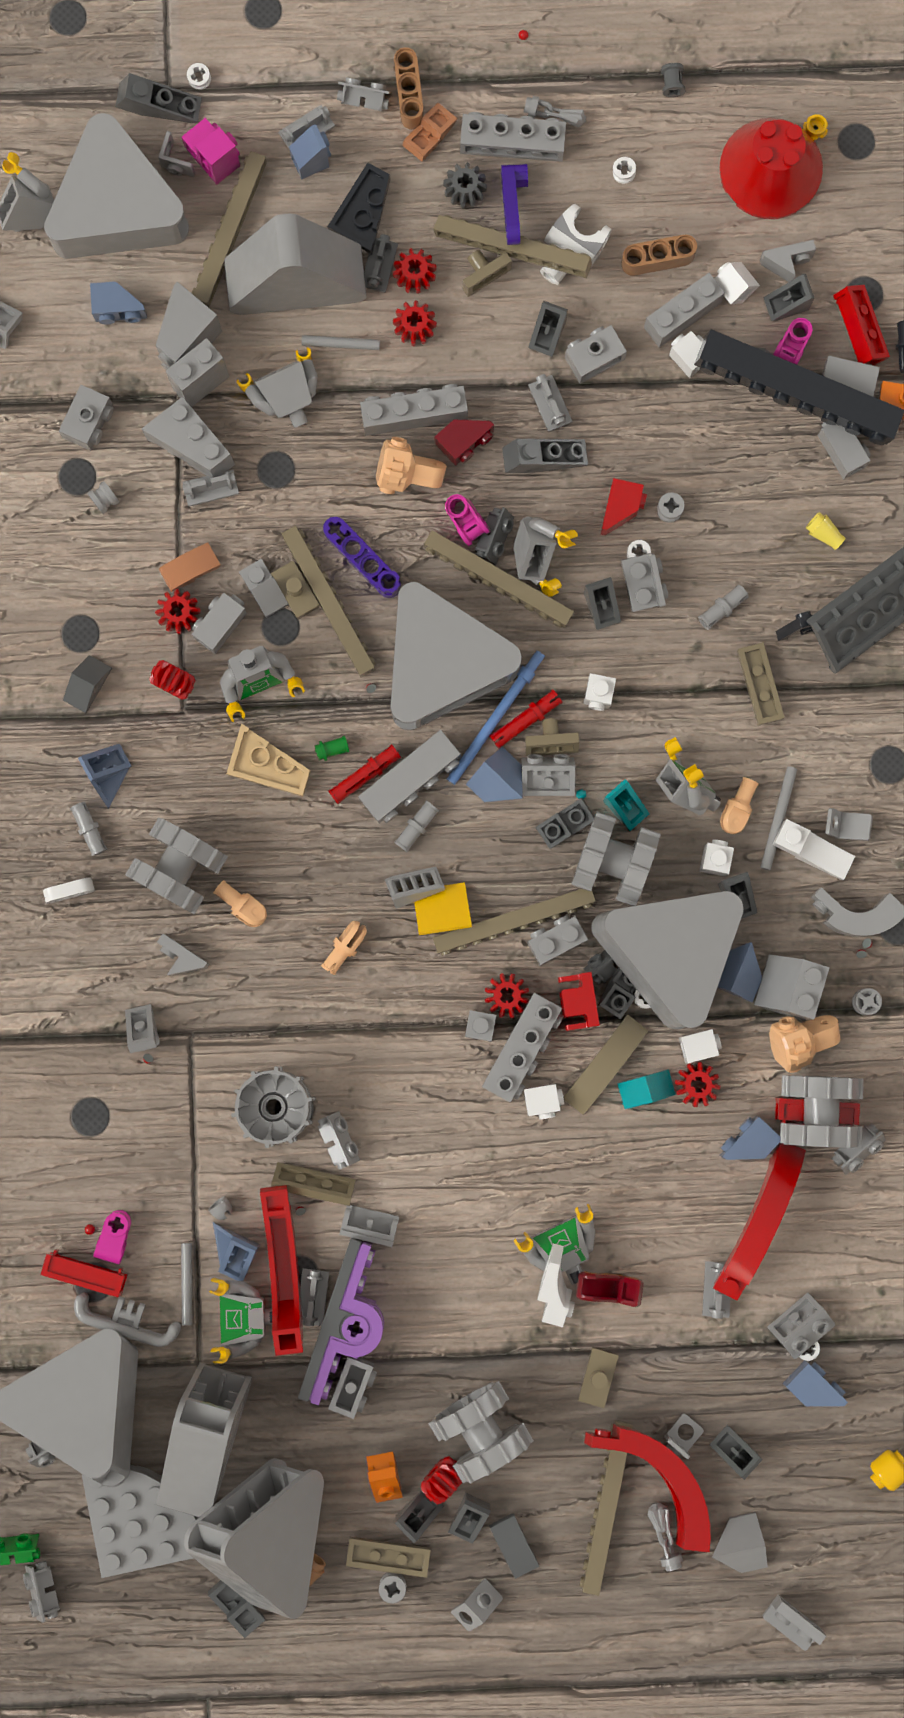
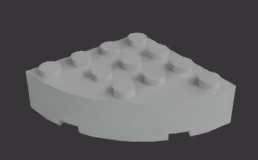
[81,1464,199,1578]

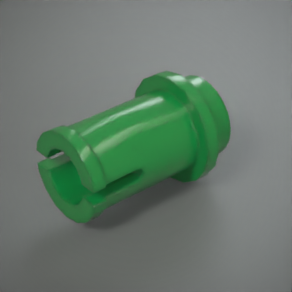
[314,736,349,761]

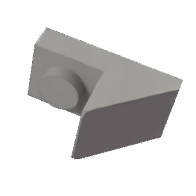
[760,240,816,282]
[239,559,289,618]
[157,934,210,976]
[125,1004,160,1053]

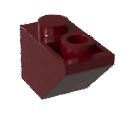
[434,419,494,466]

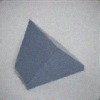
[78,744,132,809]
[466,747,523,803]
[717,942,762,1003]
[213,1222,260,1281]

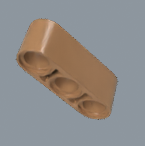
[394,47,424,130]
[621,235,697,276]

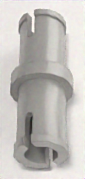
[698,585,749,630]
[394,800,440,852]
[70,801,108,856]

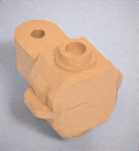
[376,437,447,494]
[769,1015,841,1073]

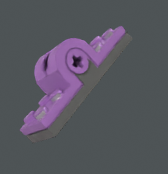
[298,1238,384,1405]

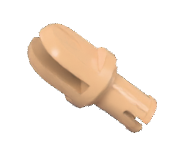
[720,777,759,834]
[213,880,267,927]
[321,921,367,975]

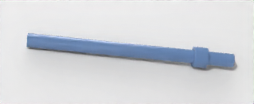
[447,650,545,785]

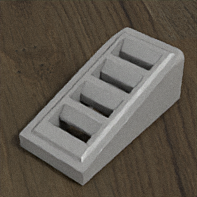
[385,867,445,909]

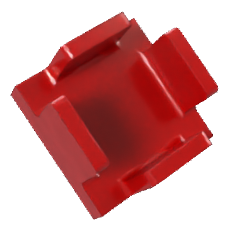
[558,972,600,1031]

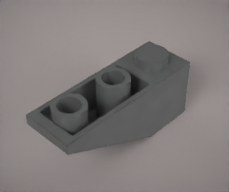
[115,73,202,124]
[502,439,588,473]

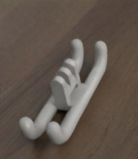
[74,1292,181,1347]

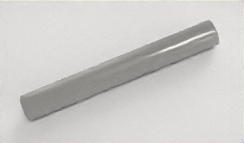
[302,335,380,350]
[181,1243,193,1325]

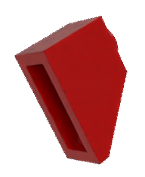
[600,478,647,536]

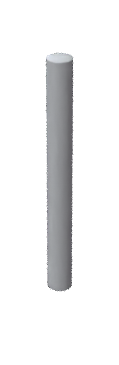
[760,767,797,871]

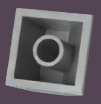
[156,282,222,370]
[754,954,830,1021]

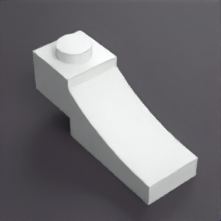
[772,819,855,881]
[537,1243,575,1327]

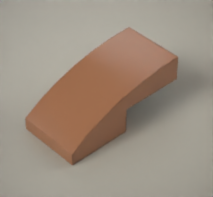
[403,103,457,161]
[159,543,221,592]

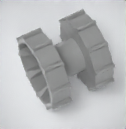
[572,812,661,906]
[125,817,228,915]
[231,1066,316,1148]
[780,1075,864,1148]
[428,1381,534,1484]

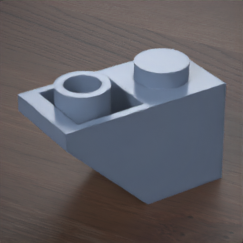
[289,124,331,180]
[90,282,147,325]
[720,1116,780,1160]
[783,1360,848,1406]

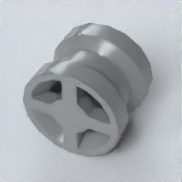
[87,481,119,514]
[657,492,685,523]
[852,988,882,1015]
[379,1572,406,1604]

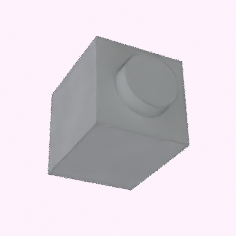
[465,1010,496,1042]

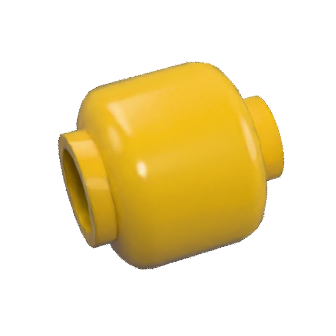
[870,1450,904,1491]

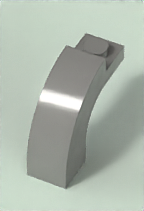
[811,887,904,937]

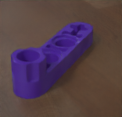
[501,164,528,245]
[323,517,401,598]

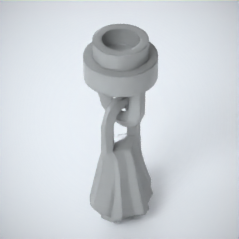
[524,95,586,128]
[647,1502,683,1571]

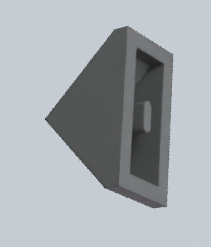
[763,274,814,321]
[528,301,568,357]
[584,577,621,630]
[63,655,112,713]
[718,872,758,919]
[709,1425,763,1480]
[395,1490,444,1543]
[448,1492,491,1544]

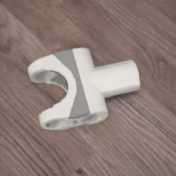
[540,204,612,285]

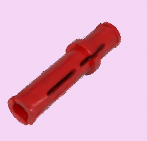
[489,689,563,749]
[328,744,402,804]

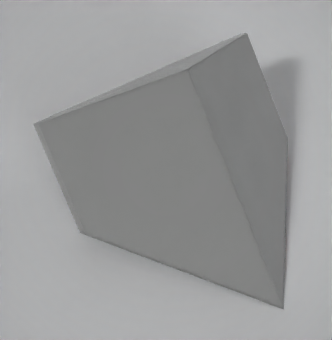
[712,1512,768,1573]

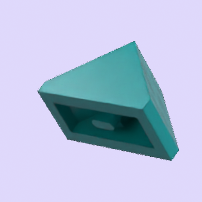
[603,779,650,831]
[617,1069,676,1109]

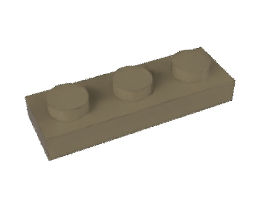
[737,642,785,726]
[271,1162,356,1206]
[346,1536,431,1578]

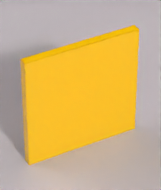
[414,882,472,935]

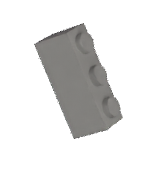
[644,273,725,348]

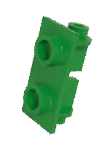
[0,1534,40,1565]

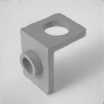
[158,131,195,177]
[826,808,873,841]
[664,1413,704,1459]
[451,1579,503,1631]

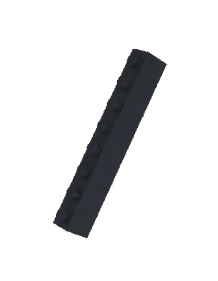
[694,329,904,445]

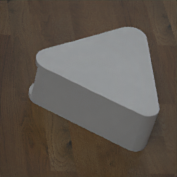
[44,113,189,259]
[224,213,366,315]
[391,582,521,730]
[592,891,743,1029]
[0,1329,138,1487]
[156,1362,252,1517]
[184,1458,324,1619]

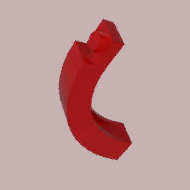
[713,1143,806,1301]
[260,1185,303,1356]
[584,1424,711,1553]

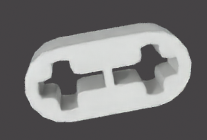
[43,878,95,904]

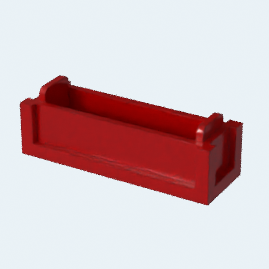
[833,285,890,366]
[775,1098,860,1125]
[40,1249,128,1297]

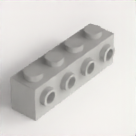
[460,112,566,162]
[360,384,468,436]
[358,730,461,824]
[482,993,564,1102]

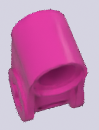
[773,318,813,365]
[445,494,491,546]
[94,1210,131,1265]

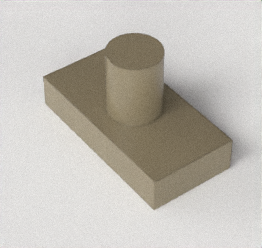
[463,250,512,297]
[271,561,320,620]
[525,718,579,756]
[578,1347,619,1408]

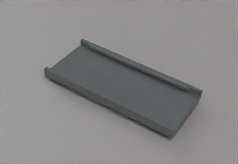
[806,547,904,674]

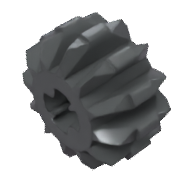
[443,162,487,209]

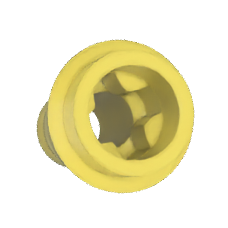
[806,512,845,550]

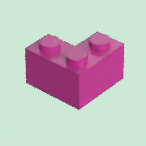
[181,118,240,185]

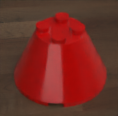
[719,118,823,219]

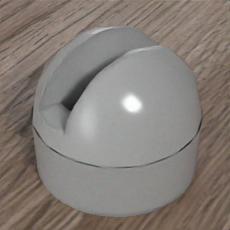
[208,1196,232,1220]

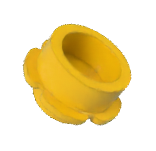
[803,114,828,140]

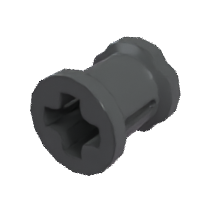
[661,63,686,97]

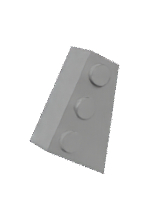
[142,397,235,478]

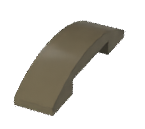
[563,1014,648,1115]

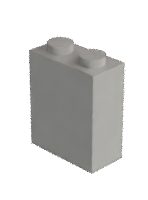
[166,338,229,407]

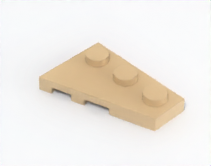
[226,723,311,797]

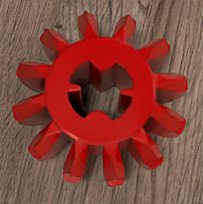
[393,248,437,294]
[393,300,437,347]
[155,589,201,634]
[149,660,196,700]
[485,973,529,1018]
[674,1062,721,1107]
[421,1456,462,1505]

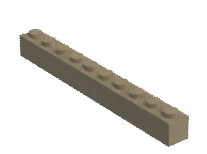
[192,151,267,308]
[433,215,592,279]
[281,526,376,678]
[424,530,574,628]
[433,888,596,956]
[579,1420,633,1596]

